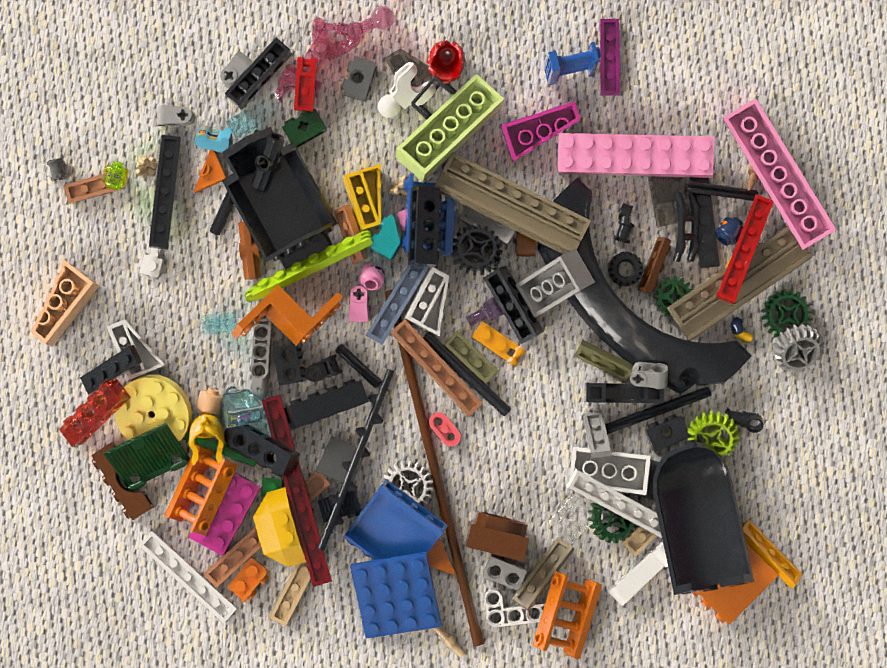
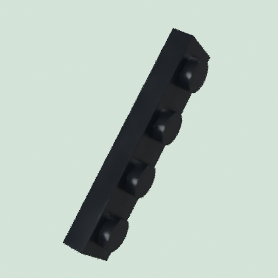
[80,345,142,395]

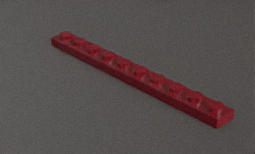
[262,395,332,587]

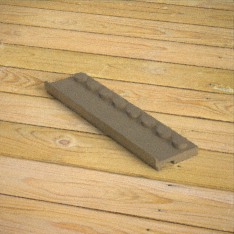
[434,153,591,254]
[667,226,813,341]

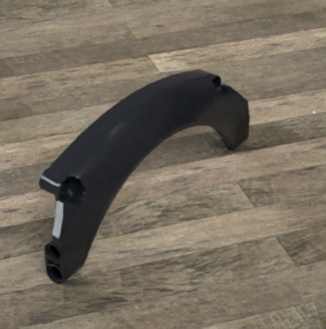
[537,177,752,394]

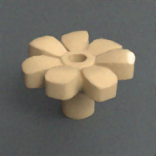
[136,156,158,178]
[388,176,408,196]

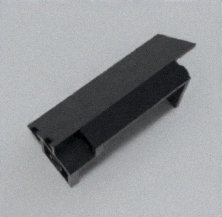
[222,127,338,269]

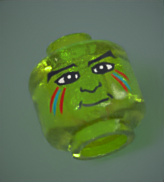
[102,161,129,190]

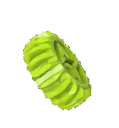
[687,410,740,459]

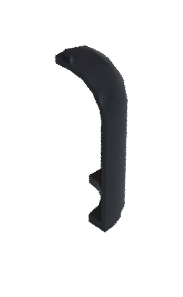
[653,440,754,595]

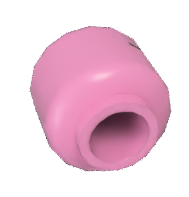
[359,262,386,291]

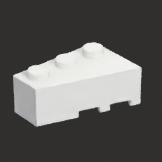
[403,267,449,336]
[107,319,165,382]

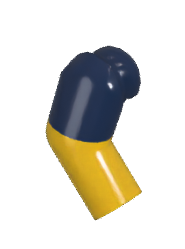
[730,317,753,343]

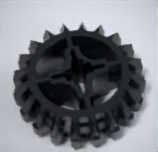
[451,224,503,276]

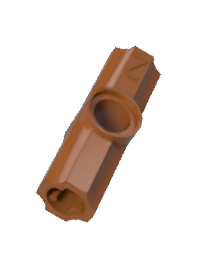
[238,221,261,280]

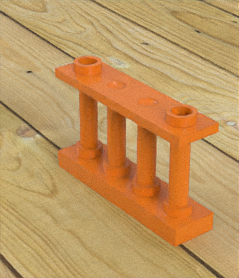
[164,445,238,536]
[533,571,602,659]

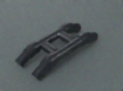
[673,192,700,262]

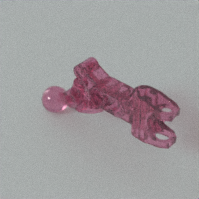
[274,6,395,113]

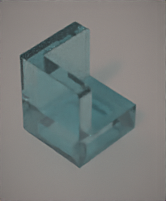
[226,109,256,137]

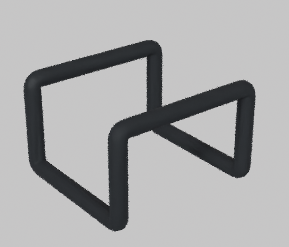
[411,77,457,120]

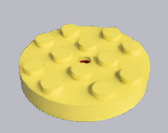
[114,374,192,442]

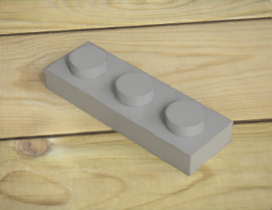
[583,411,611,458]

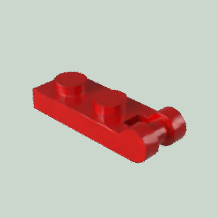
[294,57,318,112]

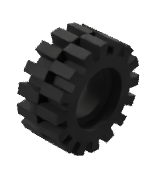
[608,251,644,287]

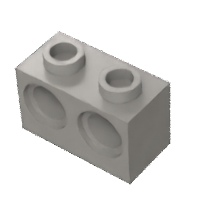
[483,553,528,590]

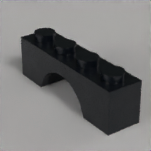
[584,383,664,403]

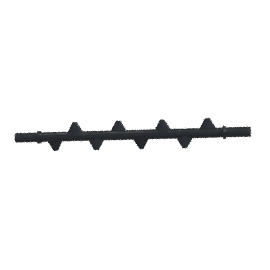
[317,369,394,551]

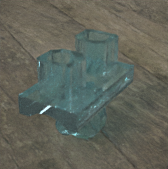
[201,312,237,335]

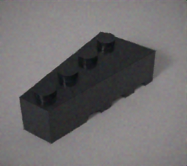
[285,379,369,430]

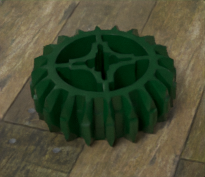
[761,289,813,338]
[587,491,636,543]

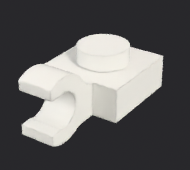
[139,248,164,278]

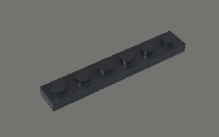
[149,135,181,250]
[689,177,720,269]

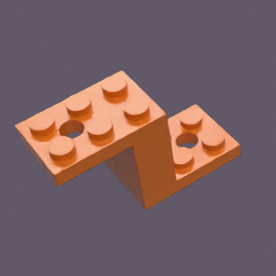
[231,285,343,346]

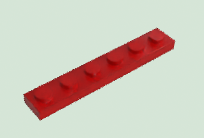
[716,194,774,304]

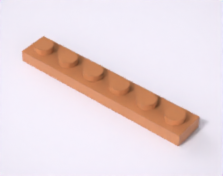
[390,319,483,417]

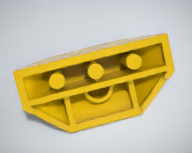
[253,487,306,567]

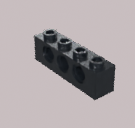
[225,37,292,110]
[408,185,442,267]
[483,266,544,344]
[224,420,300,477]

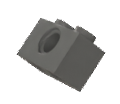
[341,56,377,102]

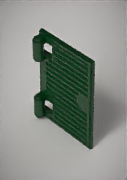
[103,423,190,491]

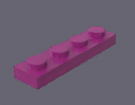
[600,19,620,96]

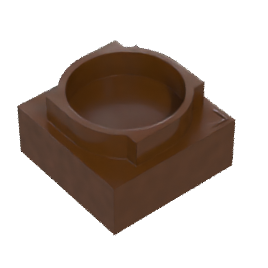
[465,511,529,562]

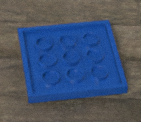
[350,552,442,639]

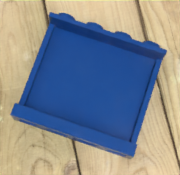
[343,479,448,560]

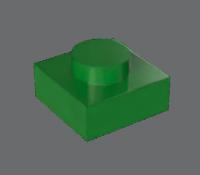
[261,477,282,497]

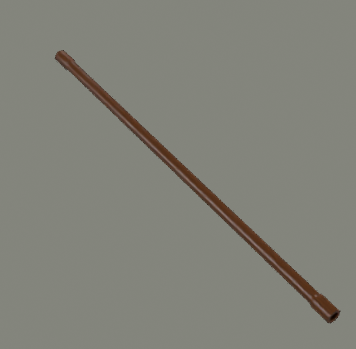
[384,289,484,647]

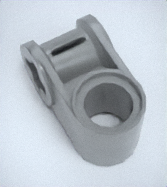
[220,51,253,88]
[157,105,195,127]
[629,361,668,389]

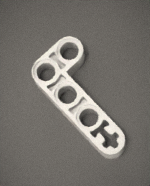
[608,540,668,606]
[485,589,563,627]

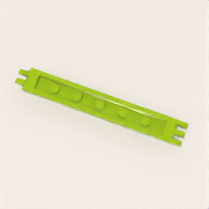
[245,230,372,302]

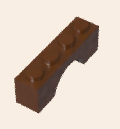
[91,442,154,521]

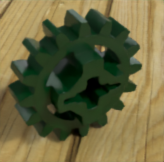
[653,276,694,318]

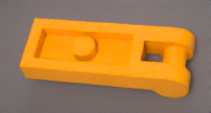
[472,321,526,367]

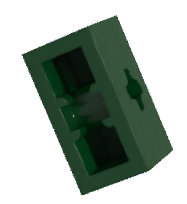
[282,109,327,148]

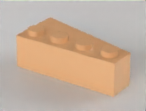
[31,260,100,347]

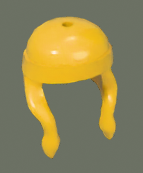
[189,414,225,466]

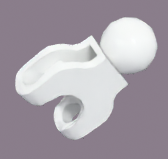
[378,62,436,118]

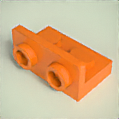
[227,556,269,603]

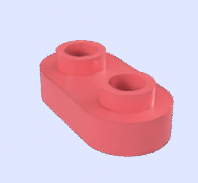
[429,412,461,446]

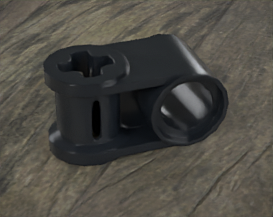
[305,354,343,382]

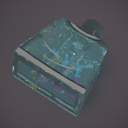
[222,386,263,428]

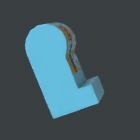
[194,126,233,153]

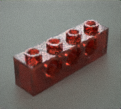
[59,379,131,447]

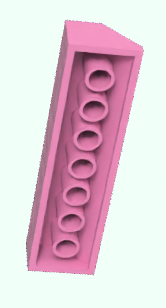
[723,98,836,250]

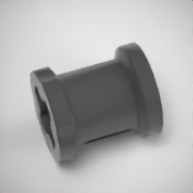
[46,158,67,181]

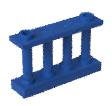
[544,42,601,86]
[401,174,455,256]

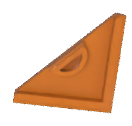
[194,150,227,193]
[427,538,455,575]

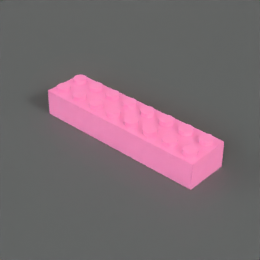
[558,133,715,178]

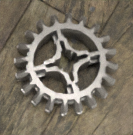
[772,323,825,373]

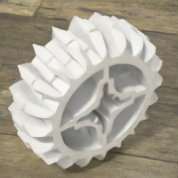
[382,460,434,505]

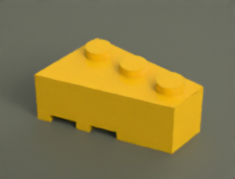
[342,164,381,232]

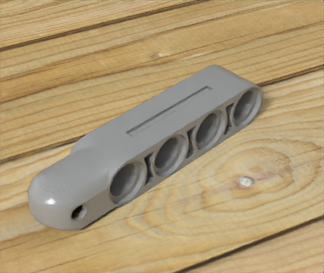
[251,318,273,400]

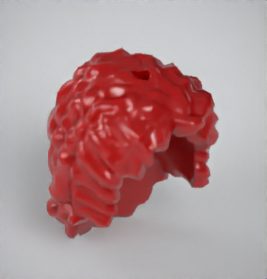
[427,40,466,84]

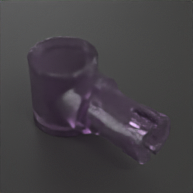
[466,298,504,326]

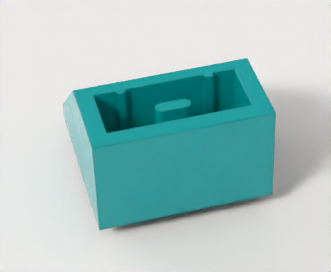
[371,214,401,262]

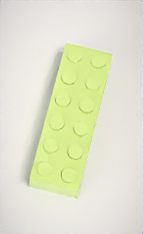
[395,74,504,183]

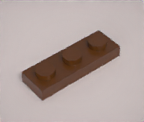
[637,237,672,294]

